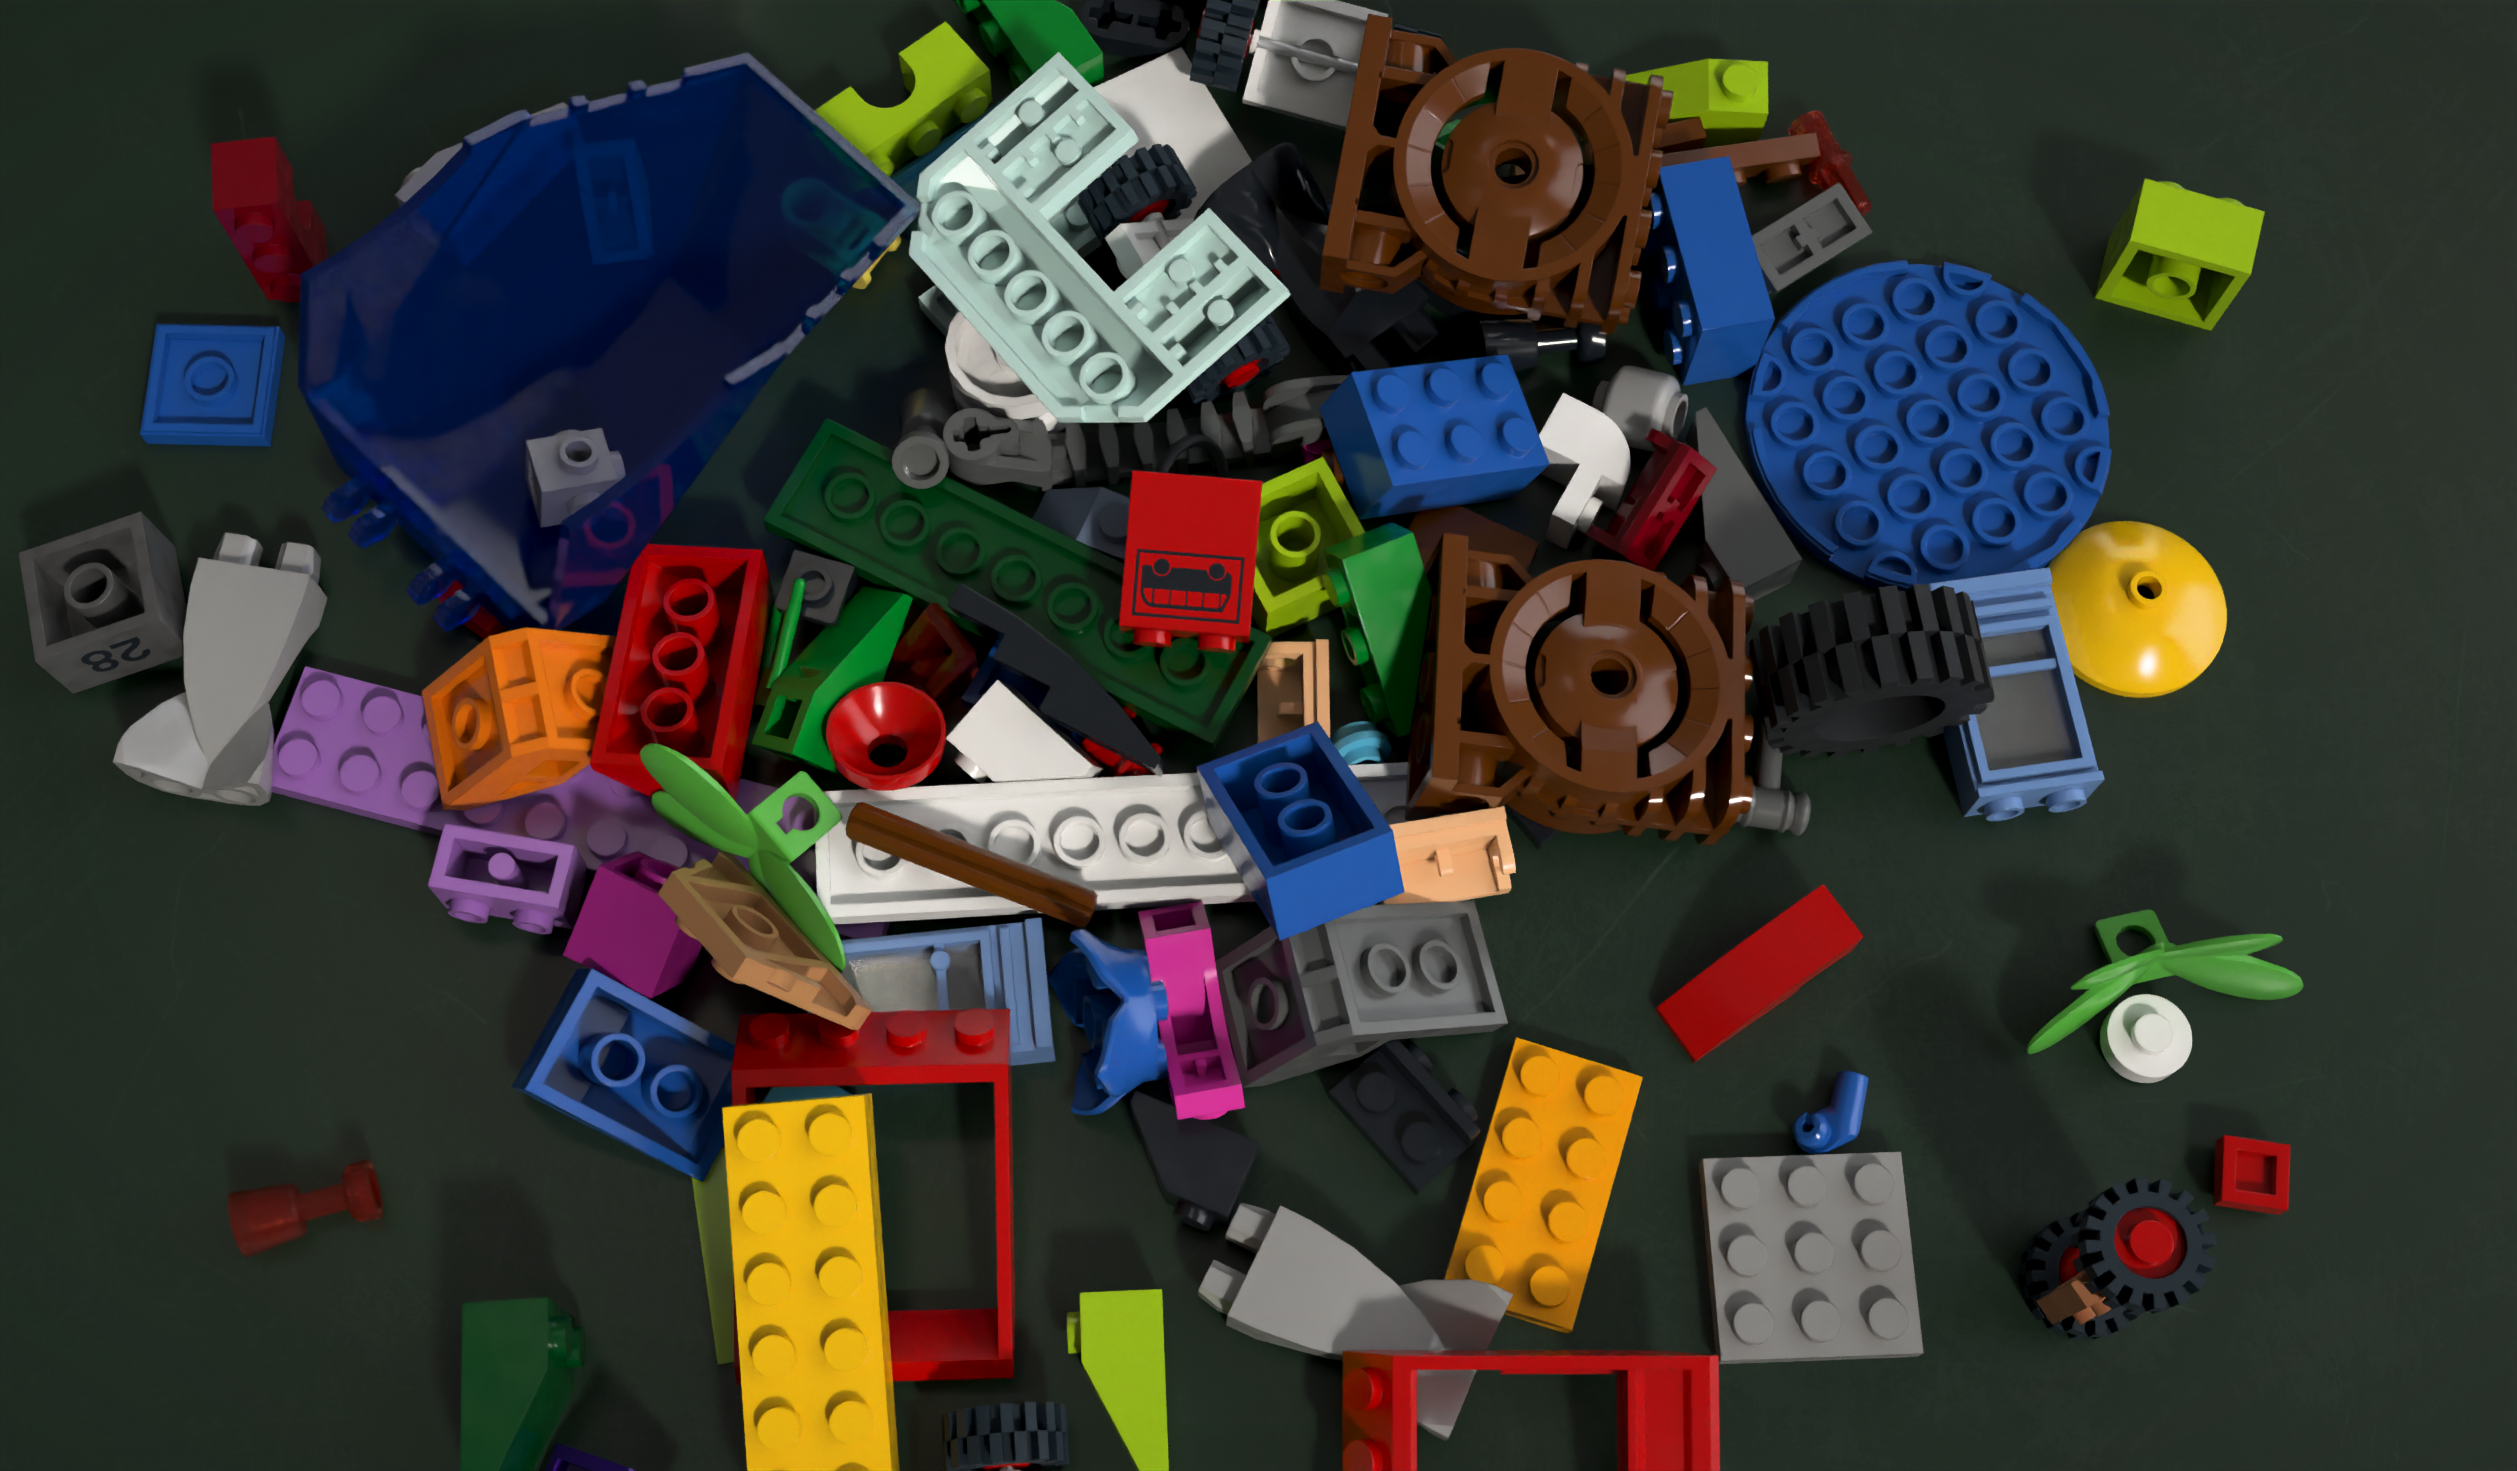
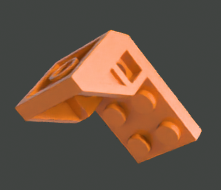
[422,627,616,811]

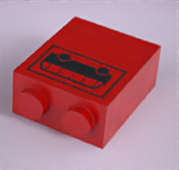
[1119,470,1262,653]

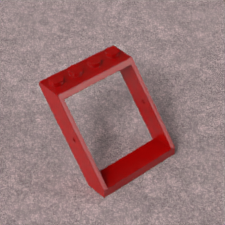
[732,1008,1015,1386]

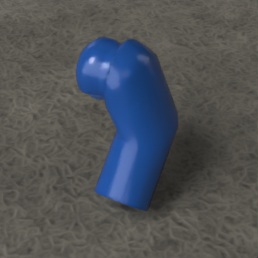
[1793,1071,1869,1154]

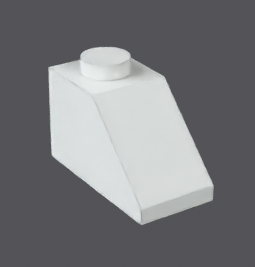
[946,680,1105,783]

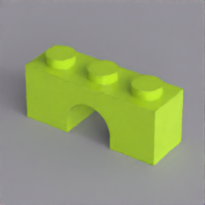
[803,21,993,198]

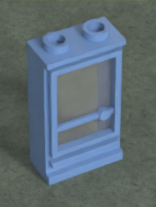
[1929,567,2105,821]
[807,918,1056,1066]

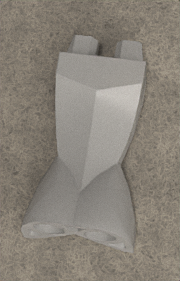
[113,532,327,806]
[1198,1203,1513,1441]

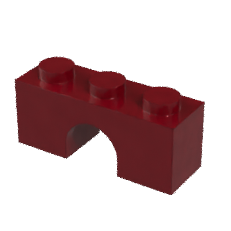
[211,136,329,302]

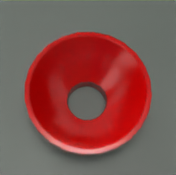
[826,682,946,791]

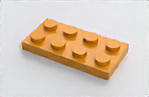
[1444,1037,1643,1334]

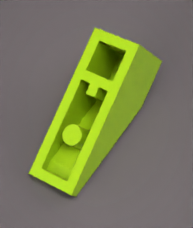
[1580,58,1769,148]
[1067,1289,1169,1471]

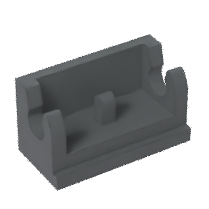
[1752,182,1873,295]

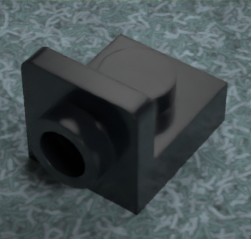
[775,549,862,627]

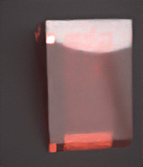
[883,602,979,709]

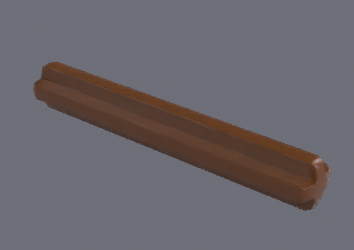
[845,802,1098,927]

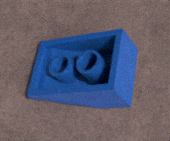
[511,968,735,1182]

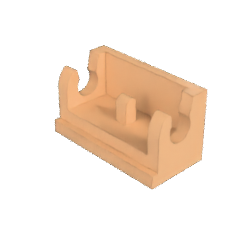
[1257,639,1330,743]
[1380,806,1516,905]

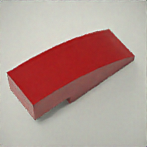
[1655,884,1864,1063]

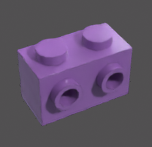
[428,824,588,934]

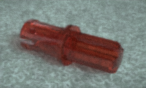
[1788,110,1871,217]

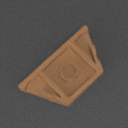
[658,851,873,1030]

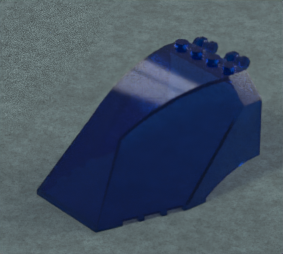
[298,52,921,632]

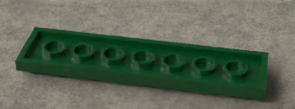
[763,418,1272,752]

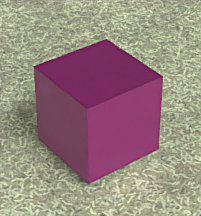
[563,851,702,999]

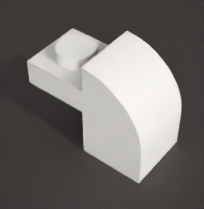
[1539,393,1631,550]

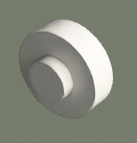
[2100,994,2192,1083]

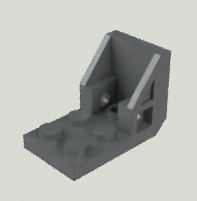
[1215,900,1508,1088]

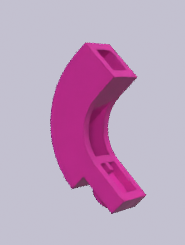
[1138,901,1245,1120]

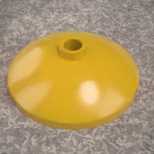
[2047,521,2227,698]

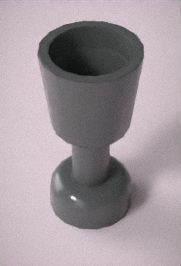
[892,388,958,489]

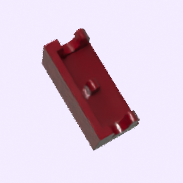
[1585,428,1717,571]

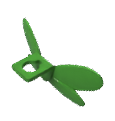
[640,743,846,973]
[2026,909,2304,1054]

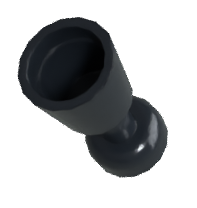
[1474,319,1606,372]

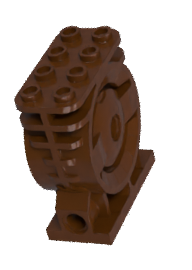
[1319,14,1673,335]
[1405,533,1754,846]

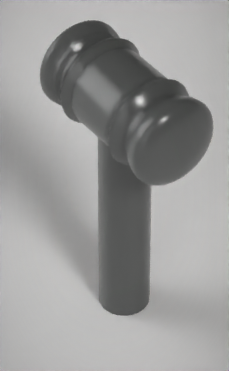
[1735,714,1811,836]

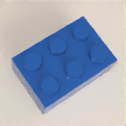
[1640,156,1775,386]
[1319,354,1550,520]
[1197,721,1404,941]

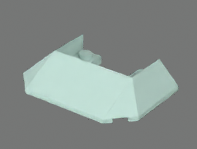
[909,52,1291,423]

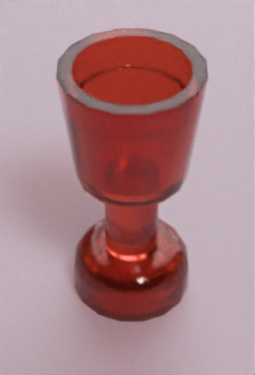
[228,1159,384,1258]

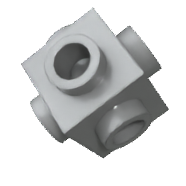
[525,428,626,528]

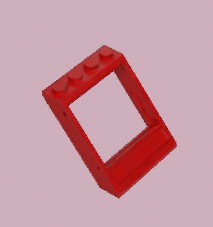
[1342,1350,1720,1471]

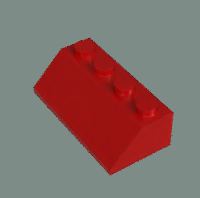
[590,543,774,802]

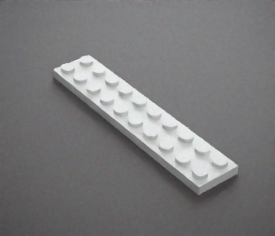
[814,762,1452,925]

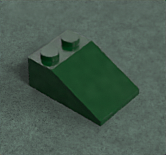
[460,1297,586,1471]

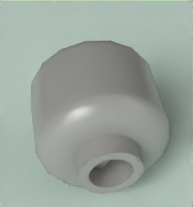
[1592,365,1688,452]

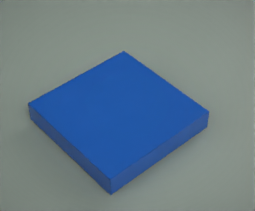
[140,323,285,446]

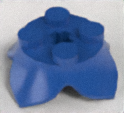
[1047,929,1168,1115]

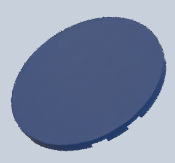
[1744,260,2112,591]

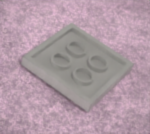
[1699,1152,1924,1364]

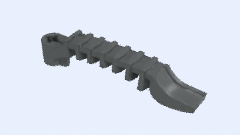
[943,375,1349,492]

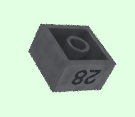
[19,511,187,694]

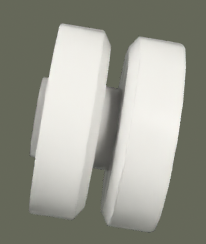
[945,311,1066,434]

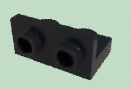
[1328,1039,1480,1196]

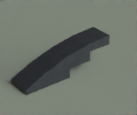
[948,583,1167,777]

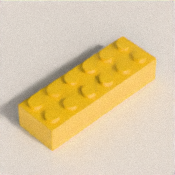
[722,1093,900,1471]

